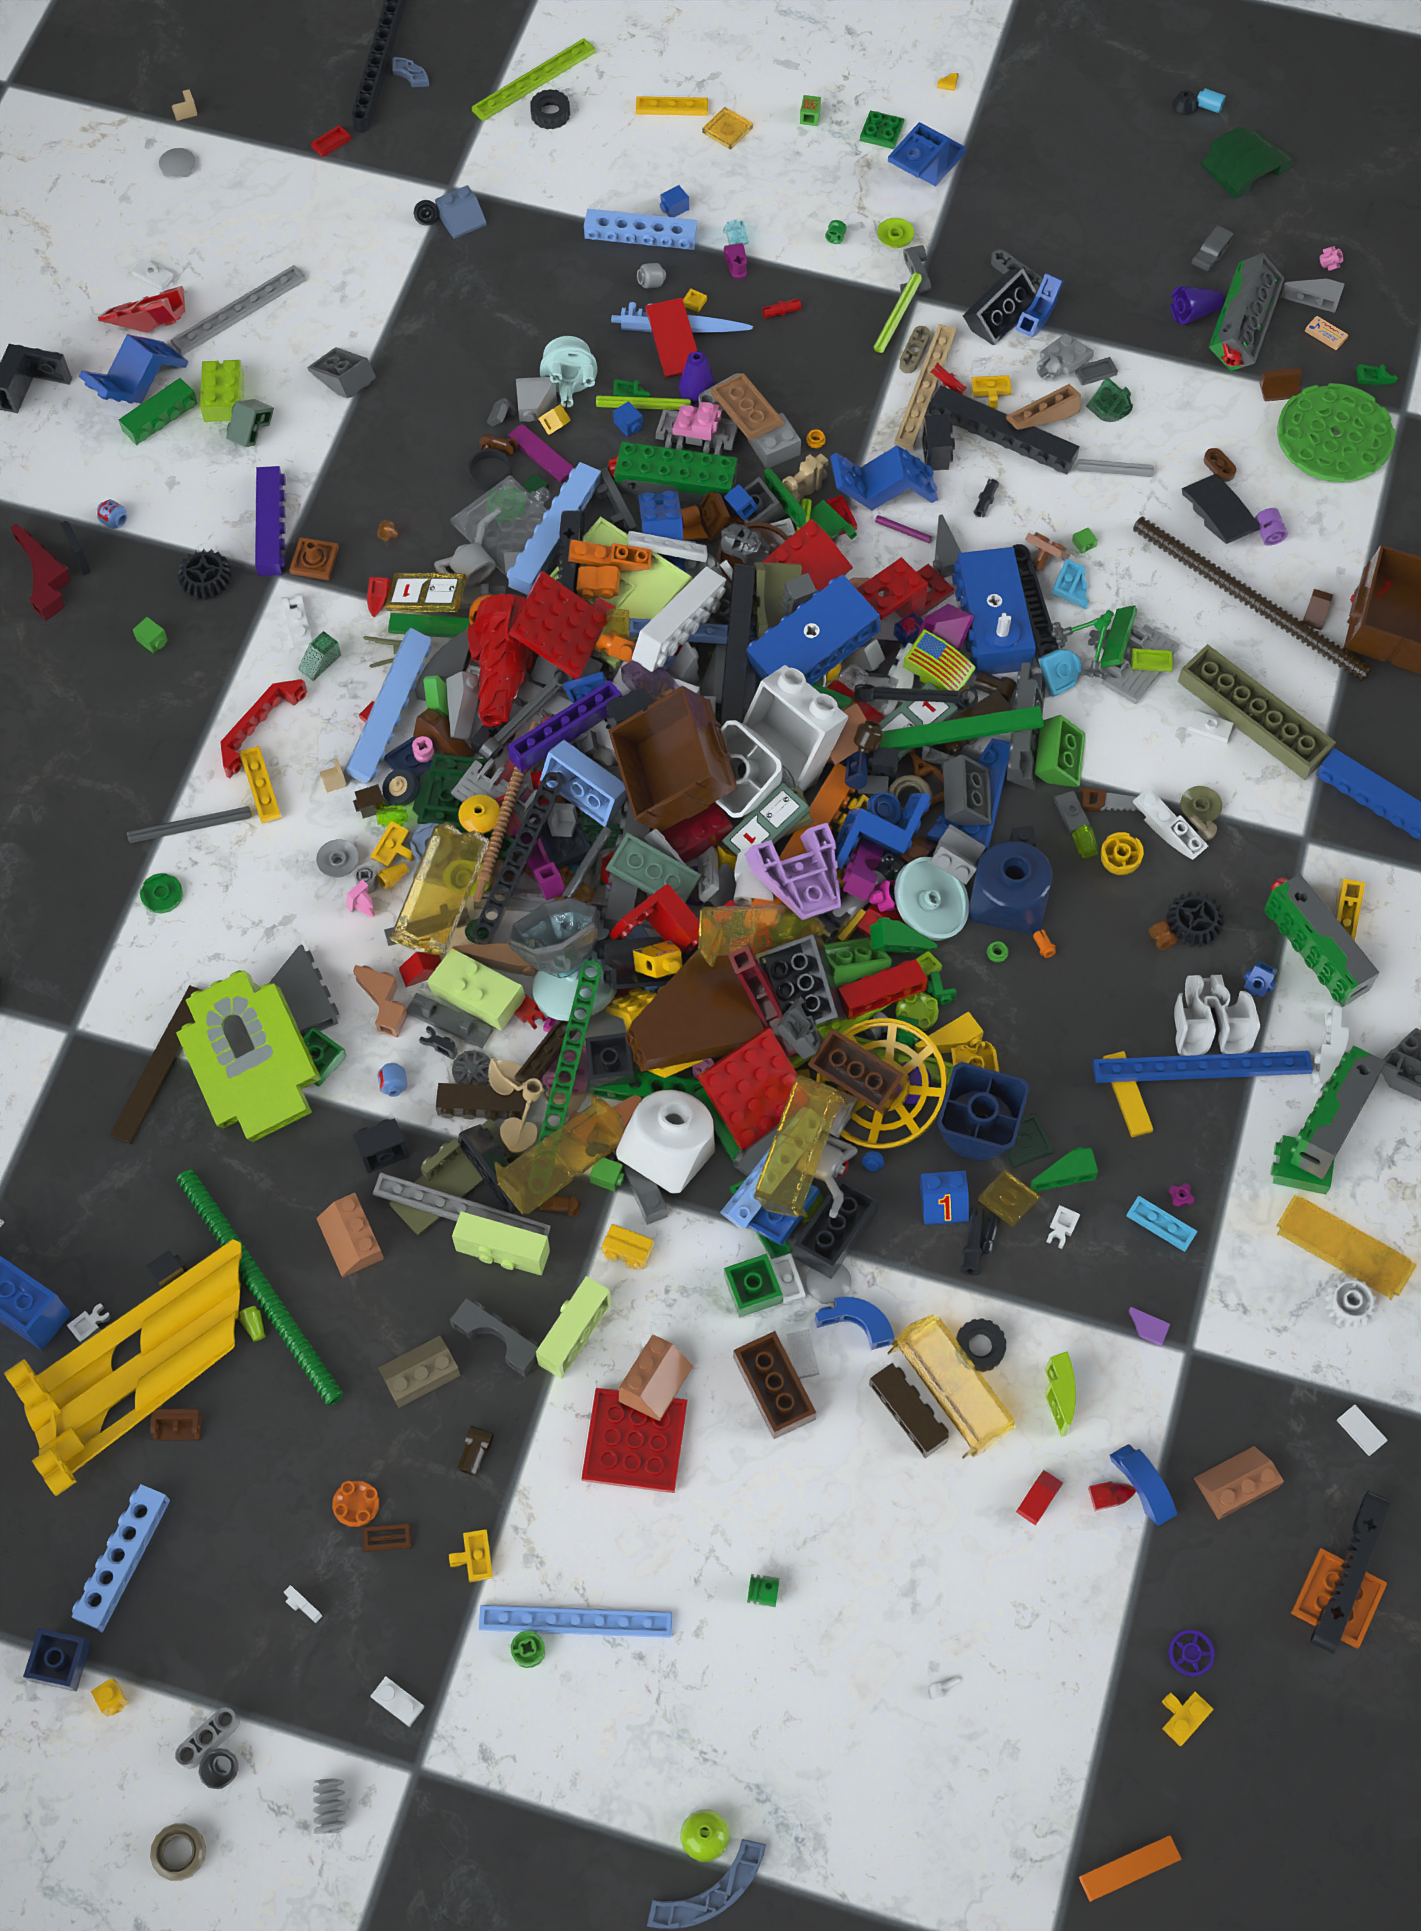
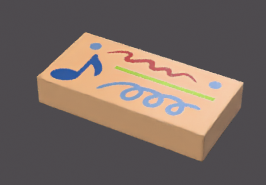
[1305,316,1348,350]

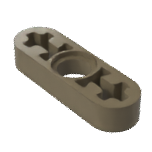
[899,326,930,373]

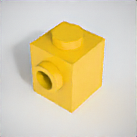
[90,1678,130,1717]

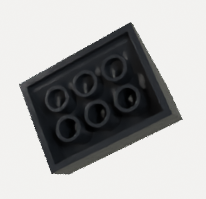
[755,934,846,1028]

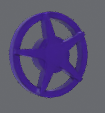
[1168,1630,1215,1677]

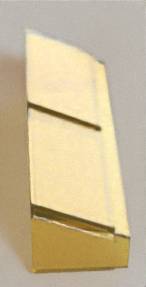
[698,904,825,967]
[755,1075,847,1218]
[495,1093,625,1214]
[1276,1193,1417,1300]
[887,1314,1015,1459]

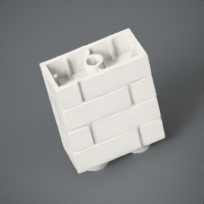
[742,665,849,793]

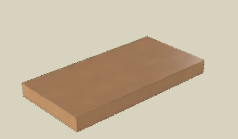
[710,373,783,441]

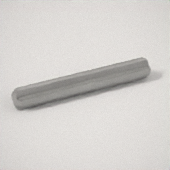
[1076,459,1154,477]

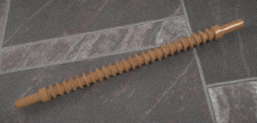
[473,721,539,902]

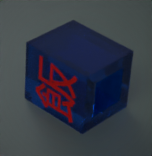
[893,613,924,648]

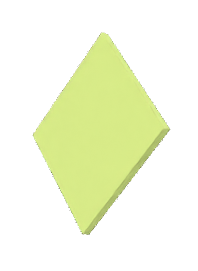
[550,517,693,670]

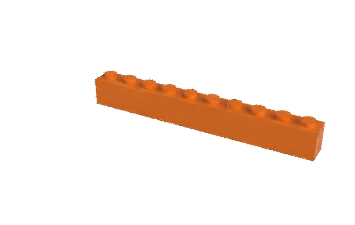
[742,763,856,930]

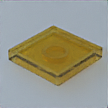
[702,107,753,150]
[978,1169,1040,1227]

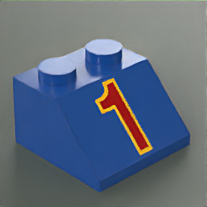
[919,1171,969,1225]

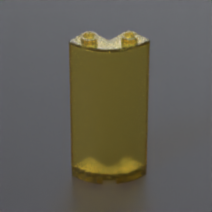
[390,823,490,955]

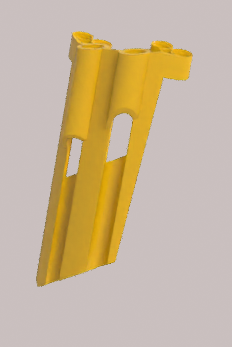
[4,1239,241,1496]

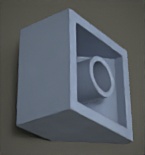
[435,185,487,239]

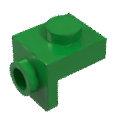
[926,971,957,1005]

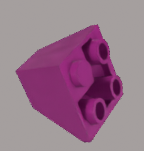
[917,604,974,651]

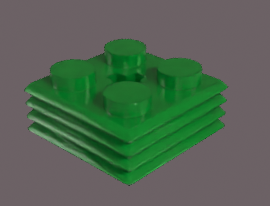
[303,1027,347,1087]

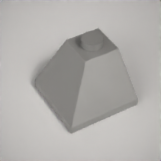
[516,377,557,422]

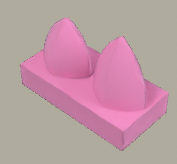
[346,880,375,917]

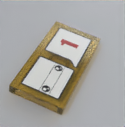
[385,573,467,612]

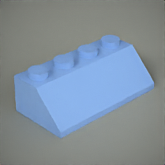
[540,740,627,827]

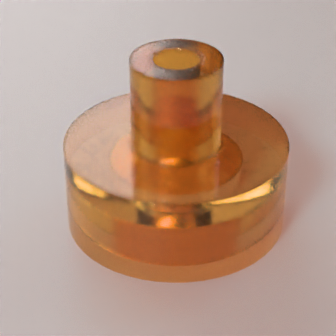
[377,519,398,541]

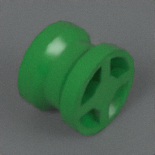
[825,220,847,244]

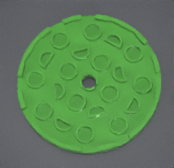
[1277,383,1395,482]

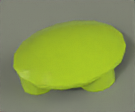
[896,992,939,1031]

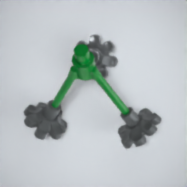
[1052,610,1114,680]

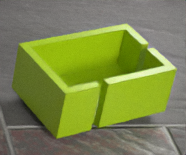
[200,360,244,422]

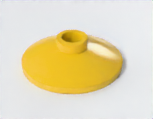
[458,794,500,834]

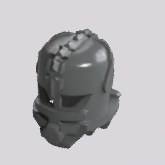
[721,524,770,565]

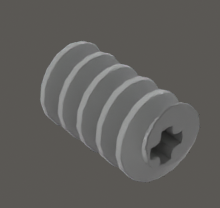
[313,1778,346,1834]

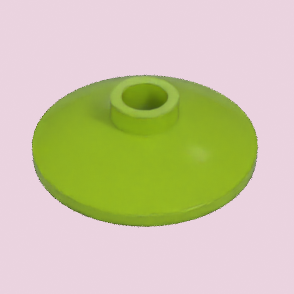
[877,218,914,248]

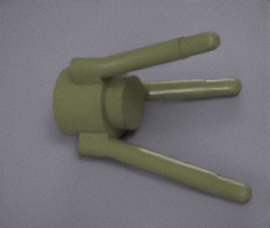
[363,636,402,668]

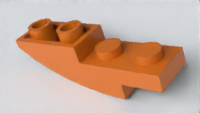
[568,539,652,571]

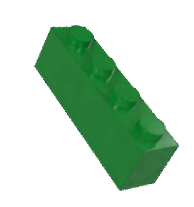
[118,378,198,445]

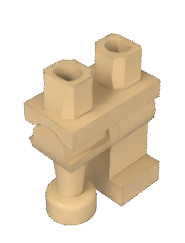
[783,454,828,504]

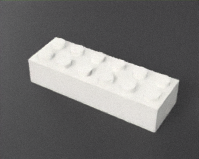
[632,567,726,672]

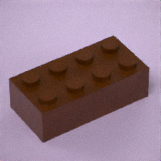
[808,1028,909,1116]
[733,1331,816,1439]

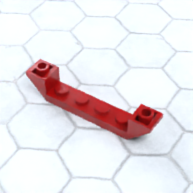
[220,679,307,779]

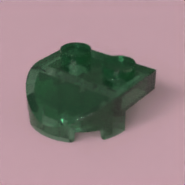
[1086,377,1133,422]

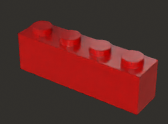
[838,959,928,1020]

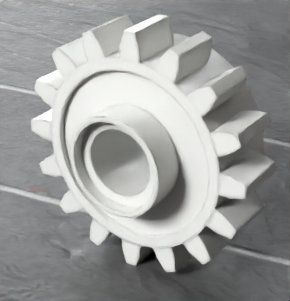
[1325,1277,1378,1328]

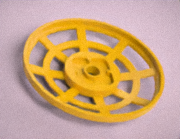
[816,1018,947,1149]

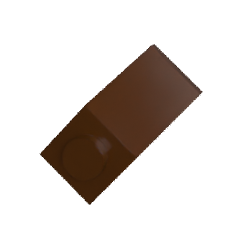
[900,836,937,864]

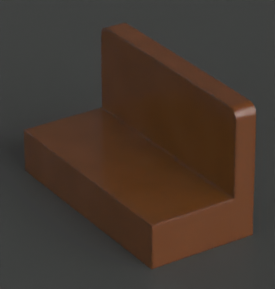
[1259,367,1302,402]

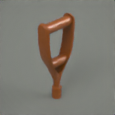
[907,748,944,808]

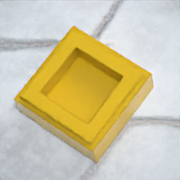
[683,289,707,313]

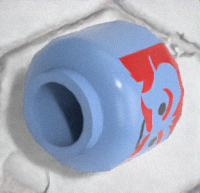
[97,499,127,529]
[378,1063,408,1097]

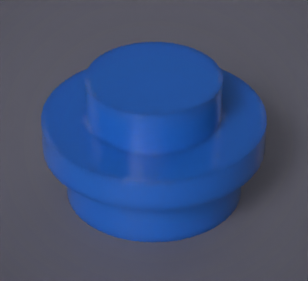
[862,1151,884,1171]

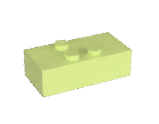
[427,948,526,1031]
[452,1212,550,1276]
[536,1276,611,1379]

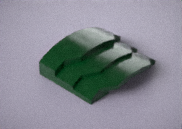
[1201,127,1294,199]
[412,753,496,835]

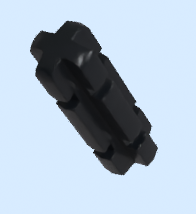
[980,1211,1002,1254]

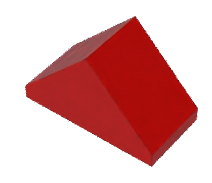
[399,951,442,988]

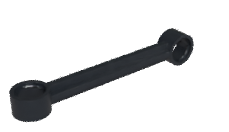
[854,684,978,709]

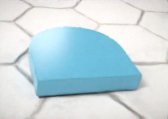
[1038,649,1082,697]

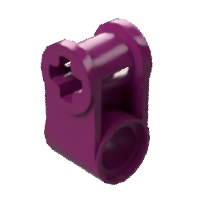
[724,243,747,279]

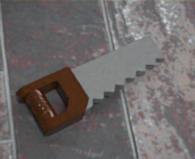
[1081,788,1140,812]

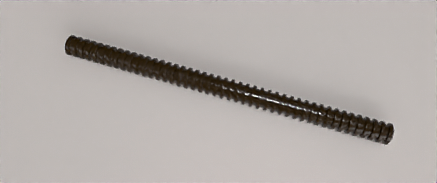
[1133,516,1372,682]

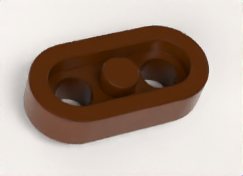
[1203,448,1237,482]

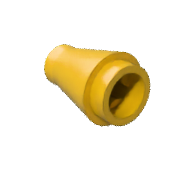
[376,862,409,889]

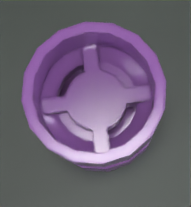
[1255,508,1288,546]

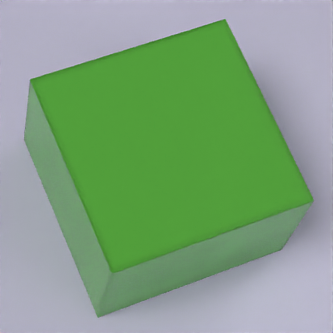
[1072,527,1098,554]

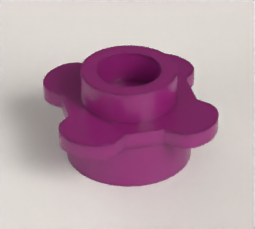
[1169,1183,1194,1207]

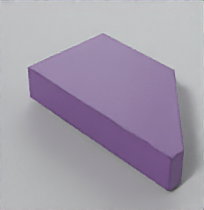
[1129,1307,1170,1346]

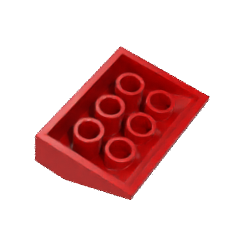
[762,519,853,591]

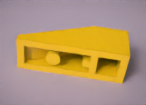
[1335,878,1365,941]
[914,1011,984,1054]

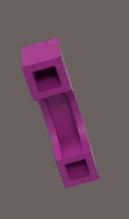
[513,822,565,901]
[842,838,884,901]

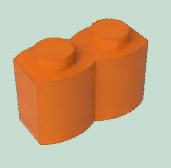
[576,566,621,599]

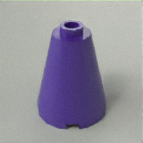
[1170,286,1225,325]
[678,351,716,403]

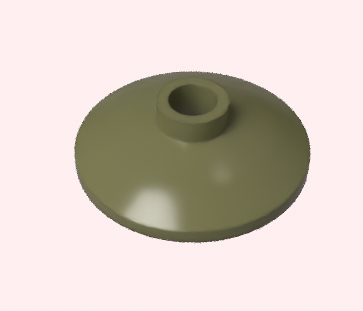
[1180,786,1222,823]

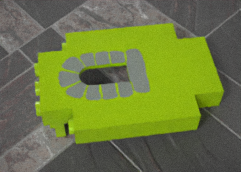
[176,970,321,1142]

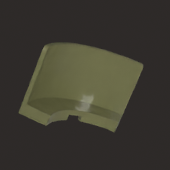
[752,562,802,640]

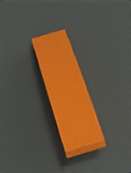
[1079,1835,1182,1902]

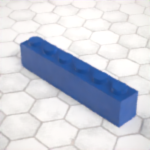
[1317,748,1421,840]

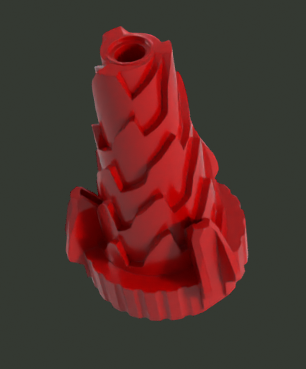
[467,594,539,727]

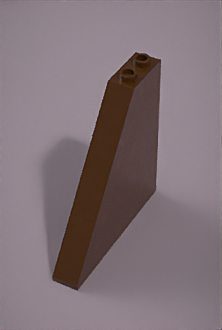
[626,928,764,1072]

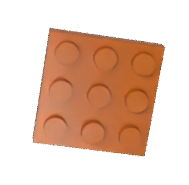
[1291,1548,1387,1649]

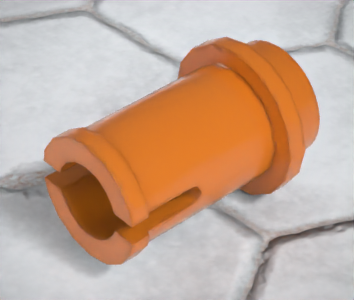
[1033,930,1056,958]

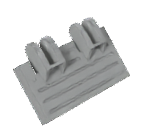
[656,409,738,455]
[1101,624,1180,704]
[451,758,537,839]

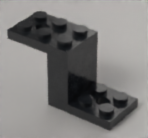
[0,344,72,413]

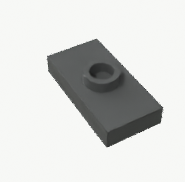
[1054,790,1090,834]

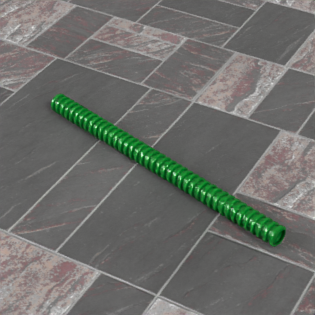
[176,1169,344,1405]

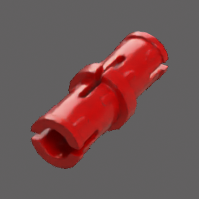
[762,298,801,319]
[930,363,967,394]

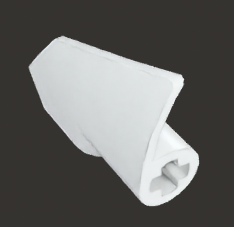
[733,846,774,907]

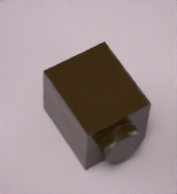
[353,784,387,819]

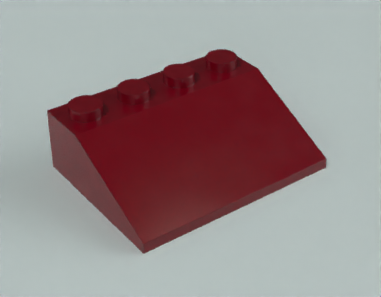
[647,802,734,864]

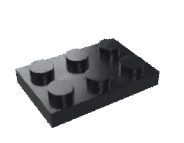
[540,821,591,870]

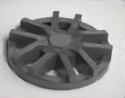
[452,1050,491,1085]

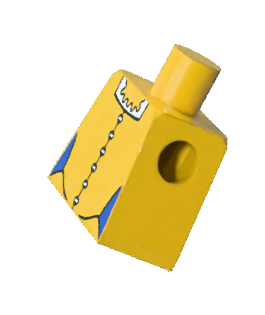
[633,941,682,978]

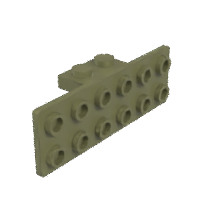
[390,1119,515,1235]

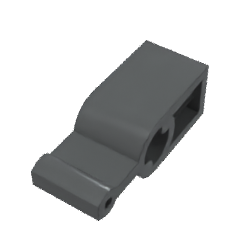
[1192,225,1234,272]

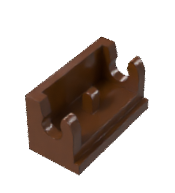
[150,1409,202,1441]

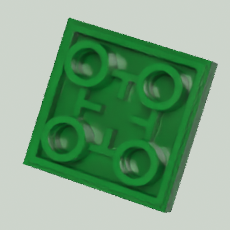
[859,110,905,149]

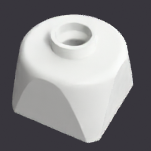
[715,720,783,817]
[616,1090,715,1193]

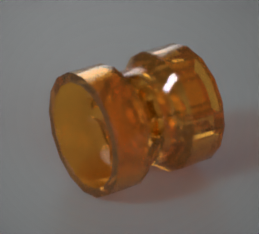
[1148,921,1177,951]

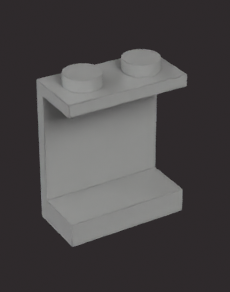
[930,824,986,884]

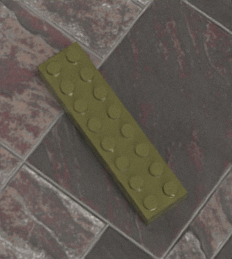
[1177,644,1336,780]

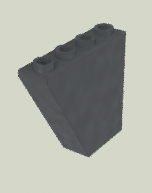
[269,944,339,1037]

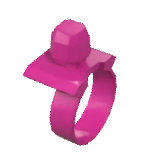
[868,880,897,912]

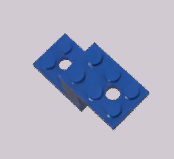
[888,122,967,187]
[79,334,189,404]
[830,445,938,511]
[638,490,686,572]
[834,792,931,870]

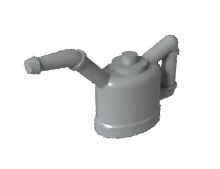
[434,507,502,587]
[796,1134,858,1218]

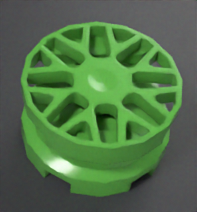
[511,1630,545,1668]

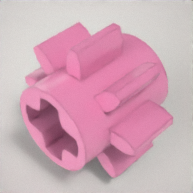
[1320,246,1343,271]

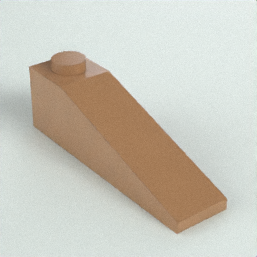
[1006,384,1081,430]
[453,941,539,976]

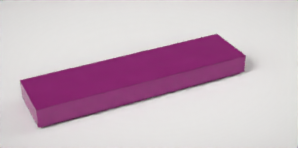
[508,424,574,484]

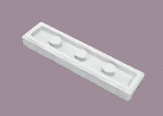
[627,531,708,562]

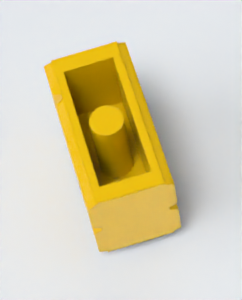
[601,1224,654,1270]

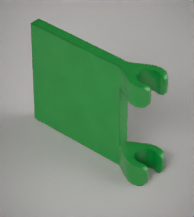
[794,500,857,540]

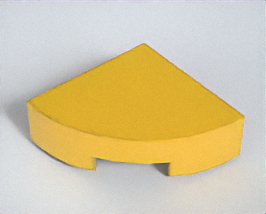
[937,73,959,91]

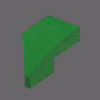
[1356,364,1398,385]
[612,379,650,397]

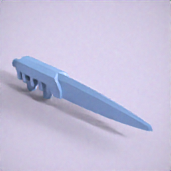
[611,302,753,332]

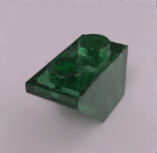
[298,631,341,681]

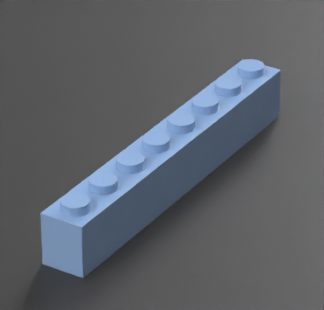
[507,462,601,595]
[343,628,432,784]

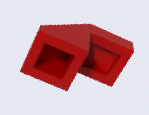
[1016,1470,1063,1526]

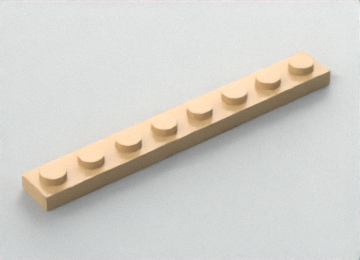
[894,324,957,450]

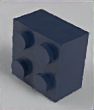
[23,1628,91,1692]

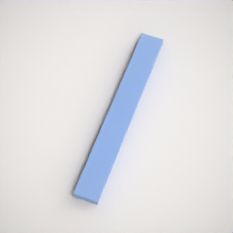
[479,1605,672,1638]

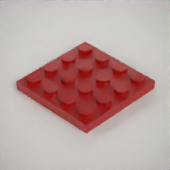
[508,571,609,679]
[697,1027,811,1150]
[581,1388,688,1493]

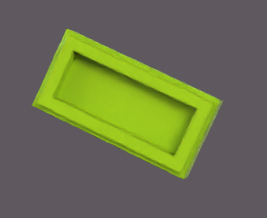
[1131,648,1173,672]

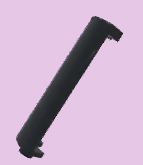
[596,933,729,989]

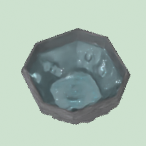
[509,898,600,978]

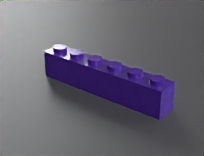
[255,466,286,576]
[508,680,622,773]

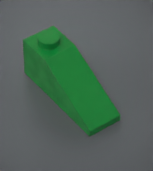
[870,917,937,954]
[1030,1147,1098,1192]

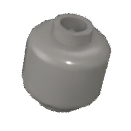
[637,263,666,289]

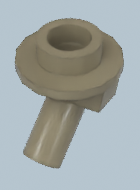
[1189,814,1217,841]

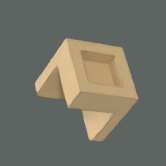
[172,90,197,121]
[320,758,347,793]

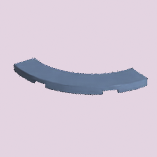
[647,1839,766,1929]

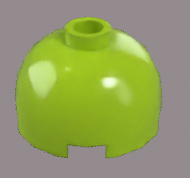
[680,1810,729,1862]

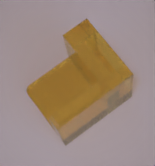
[605,609,629,636]

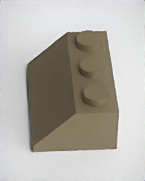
[378,1336,461,1408]

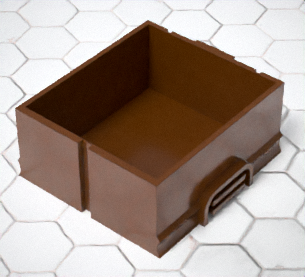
[1344,545,1421,674]
[608,685,738,833]

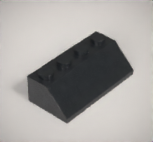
[963,268,1037,345]
[458,1124,532,1213]

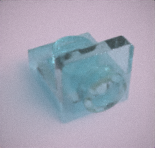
[723,220,749,245]

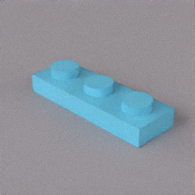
[1126,1196,1197,1252]

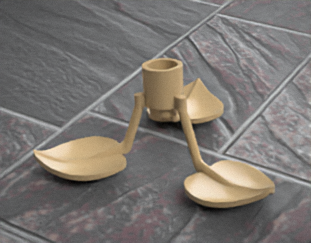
[488,1058,588,1153]

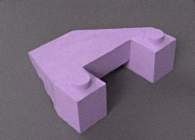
[744,823,841,920]

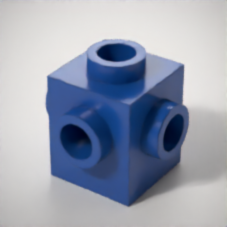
[1243,960,1278,997]

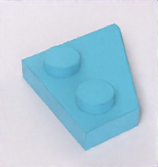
[1051,558,1089,609]

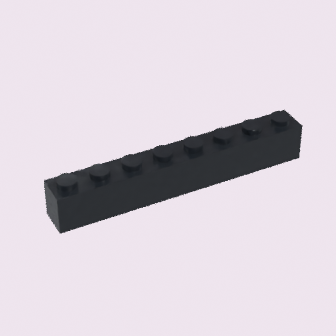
[929,385,1080,474]

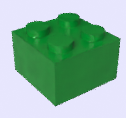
[724,1253,783,1318]

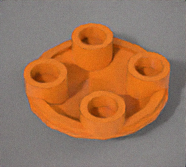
[332,1481,379,1527]

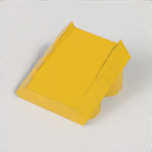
[951,1041,999,1072]

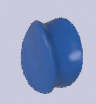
[867,792,902,824]

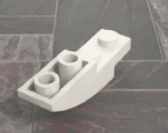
[879,643,914,717]
[1133,787,1208,860]
[1312,1006,1350,1092]

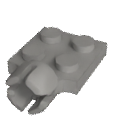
[1036,333,1094,381]

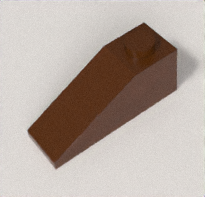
[413,708,475,758]

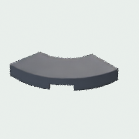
[392,57,429,87]

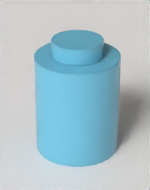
[1197,88,1226,113]

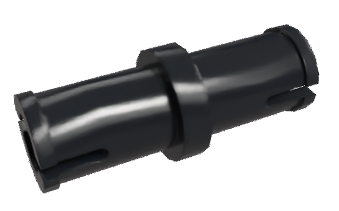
[973,479,999,518]

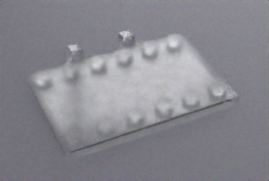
[451,475,562,596]

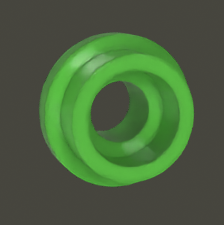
[987,941,1008,962]

